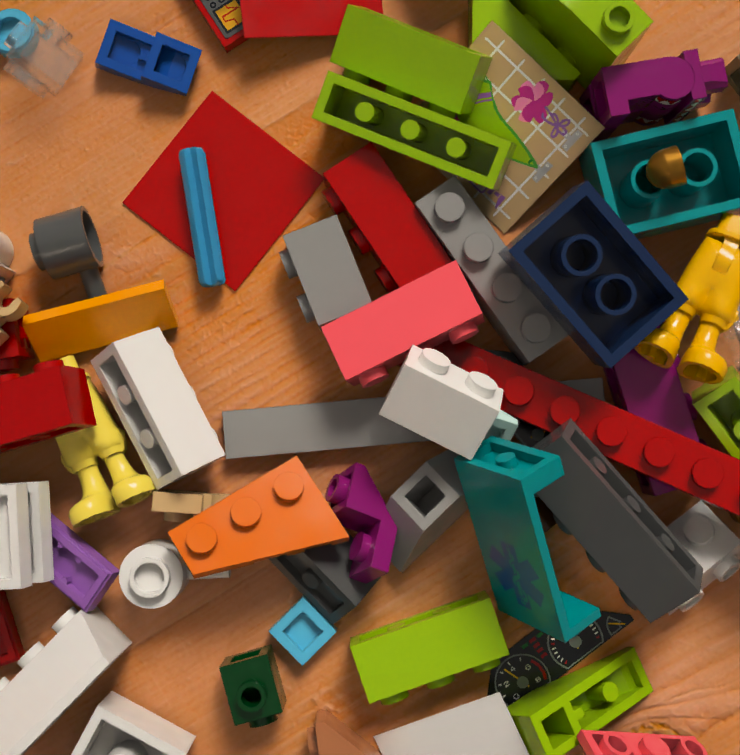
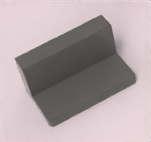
[269,531,381,625]

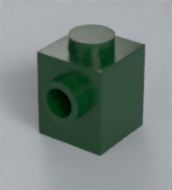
[219,644,287,728]

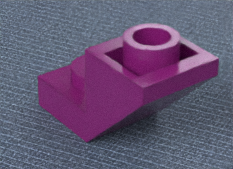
[325,462,398,584]

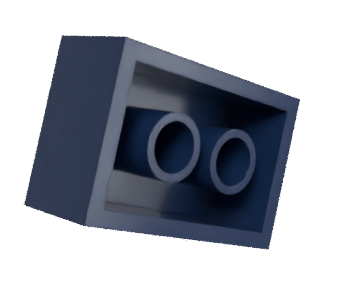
[498,180,688,369]

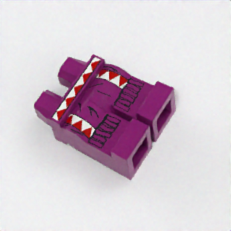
[579,49,728,142]

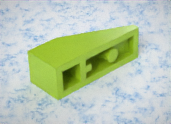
[507,647,653,755]

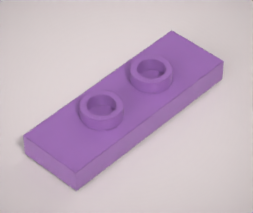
[50,513,119,612]

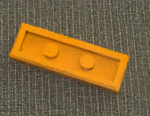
[22,279,179,363]

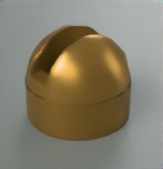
[646,145,687,189]

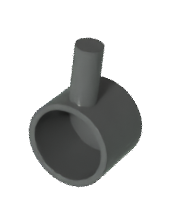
[29,206,107,299]

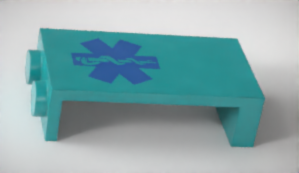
[454,436,601,643]

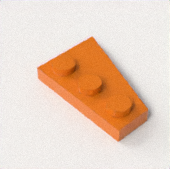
[167,455,350,579]

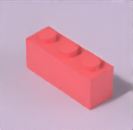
[321,260,485,388]

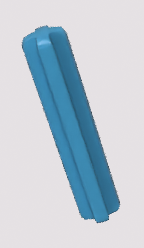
[178,147,226,287]

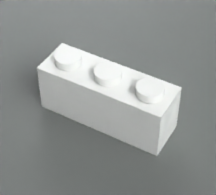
[90,327,226,490]

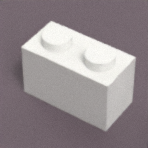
[379,345,504,460]

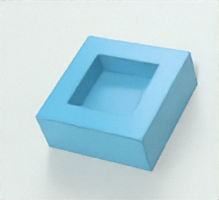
[269,595,337,666]

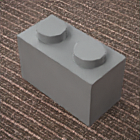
[279,214,372,330]

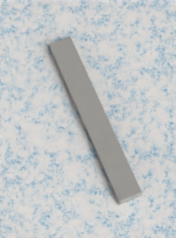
[222,377,605,459]

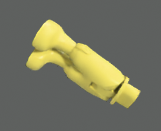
[55,355,156,528]

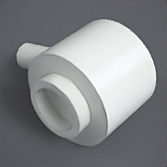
[119,539,231,609]

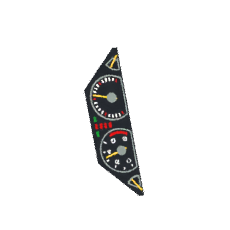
[487,611,634,707]

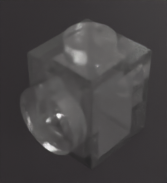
[3,16,85,99]

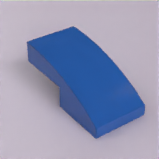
[95,19,202,96]

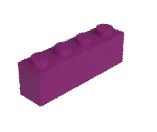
[603,322,707,496]

